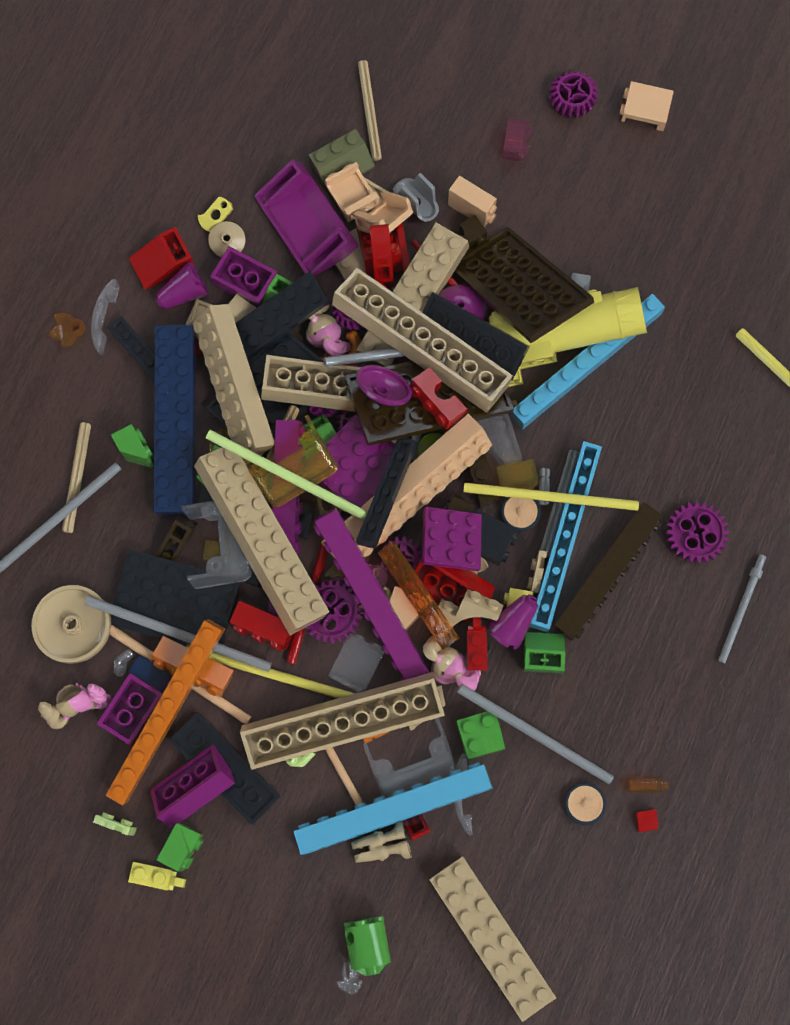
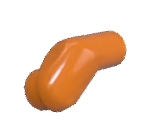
[346,331,362,354]

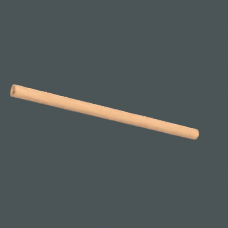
[109,625,252,724]

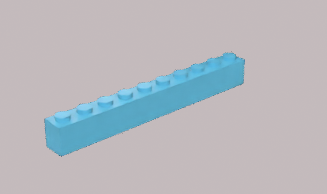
[510,294,665,430]
[529,441,602,632]
[294,763,493,855]

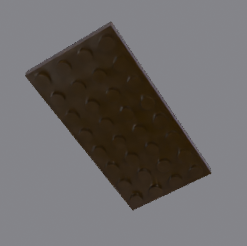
[453,227,595,343]
[344,361,514,446]

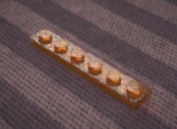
[378,541,460,650]

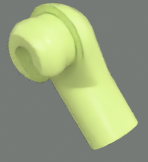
[286,752,316,767]

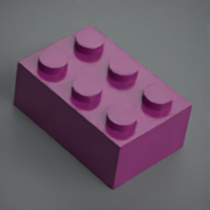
[210,246,278,308]
[97,673,163,746]

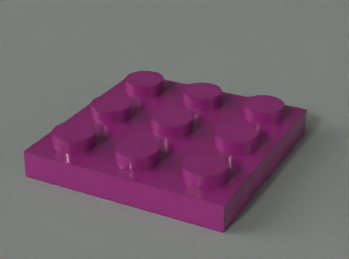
[422,507,481,572]

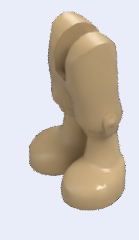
[351,821,412,863]

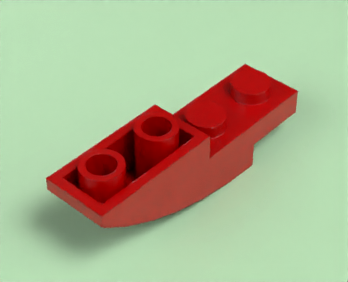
[370,224,394,290]

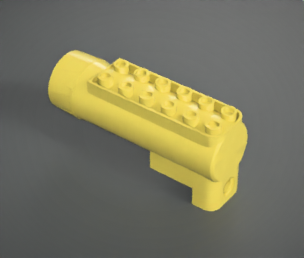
[489,287,647,387]

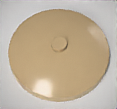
[32,585,111,664]

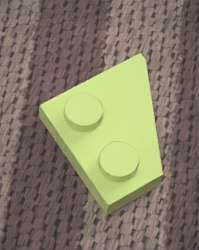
[93,812,137,836]

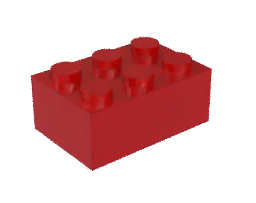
[230,601,294,652]

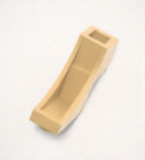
[429,589,504,634]

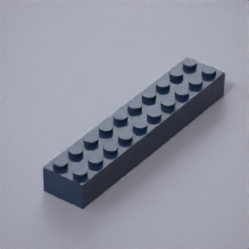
[154,325,196,516]

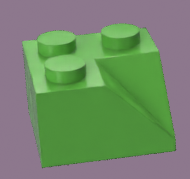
[456,711,505,761]
[157,823,203,872]

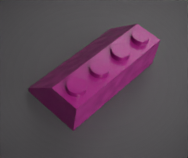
[150,744,235,829]

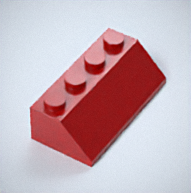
[406,557,495,624]

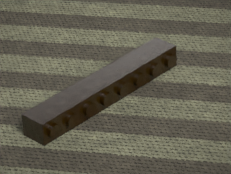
[553,502,663,641]

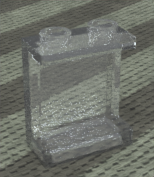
[328,634,385,693]

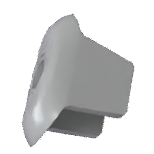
[393,173,439,222]

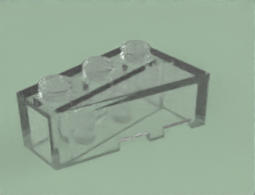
[476,414,522,468]

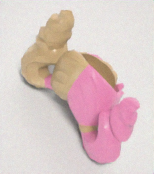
[306,304,351,356]
[423,633,481,691]
[38,683,112,729]

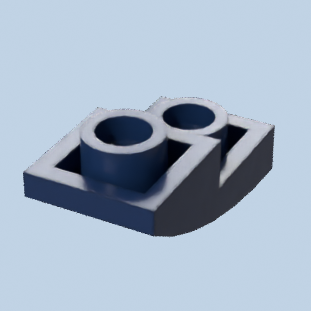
[128,655,173,693]

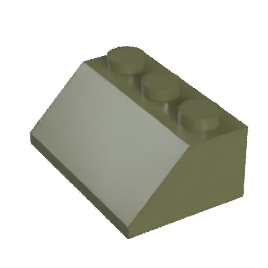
[309,129,375,193]

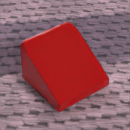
[635,809,659,833]

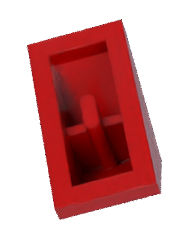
[403,814,431,841]

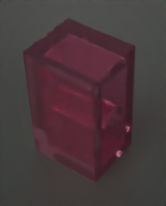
[502,117,533,162]

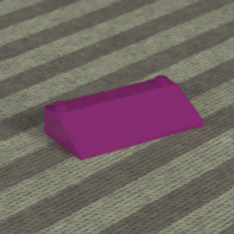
[254,159,359,276]

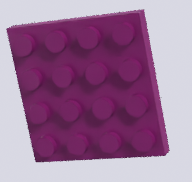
[305,414,413,508]

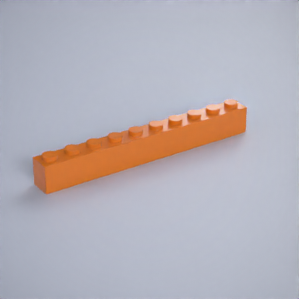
[106,619,225,805]

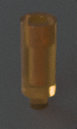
[628,778,669,793]

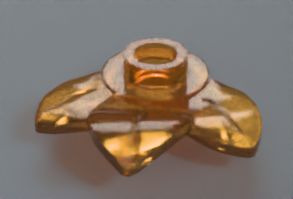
[48,313,85,348]

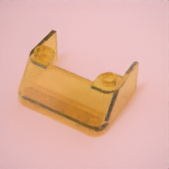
[243,415,338,507]

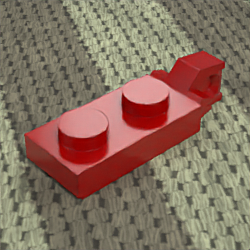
[467,617,488,671]

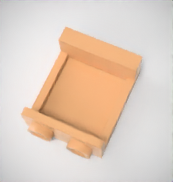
[619,81,674,131]
[325,162,379,222]
[353,190,413,233]

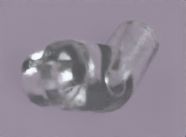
[113,648,135,677]

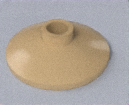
[209,221,245,257]

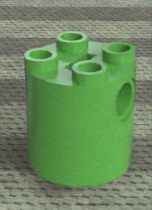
[344,916,391,976]

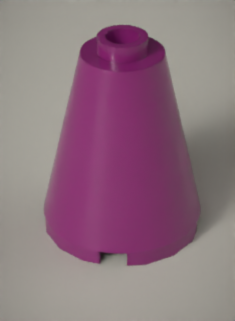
[155,262,209,309]
[487,594,538,649]

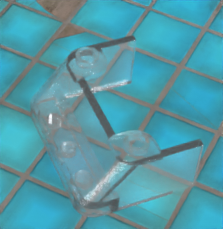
[182,501,252,589]
[363,718,456,799]

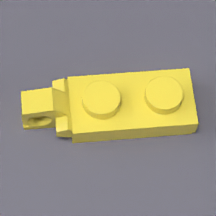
[128,862,186,891]

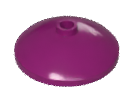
[439,285,488,321]
[356,365,412,406]

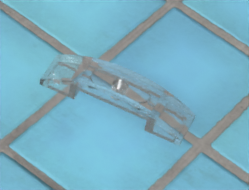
[91,279,120,355]
[454,754,473,836]

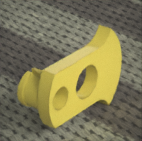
[198,197,233,232]

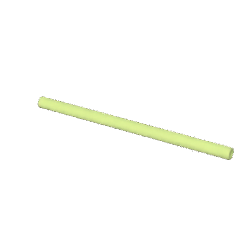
[206,430,368,521]

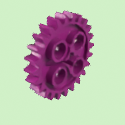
[665,501,729,564]
[305,580,364,644]

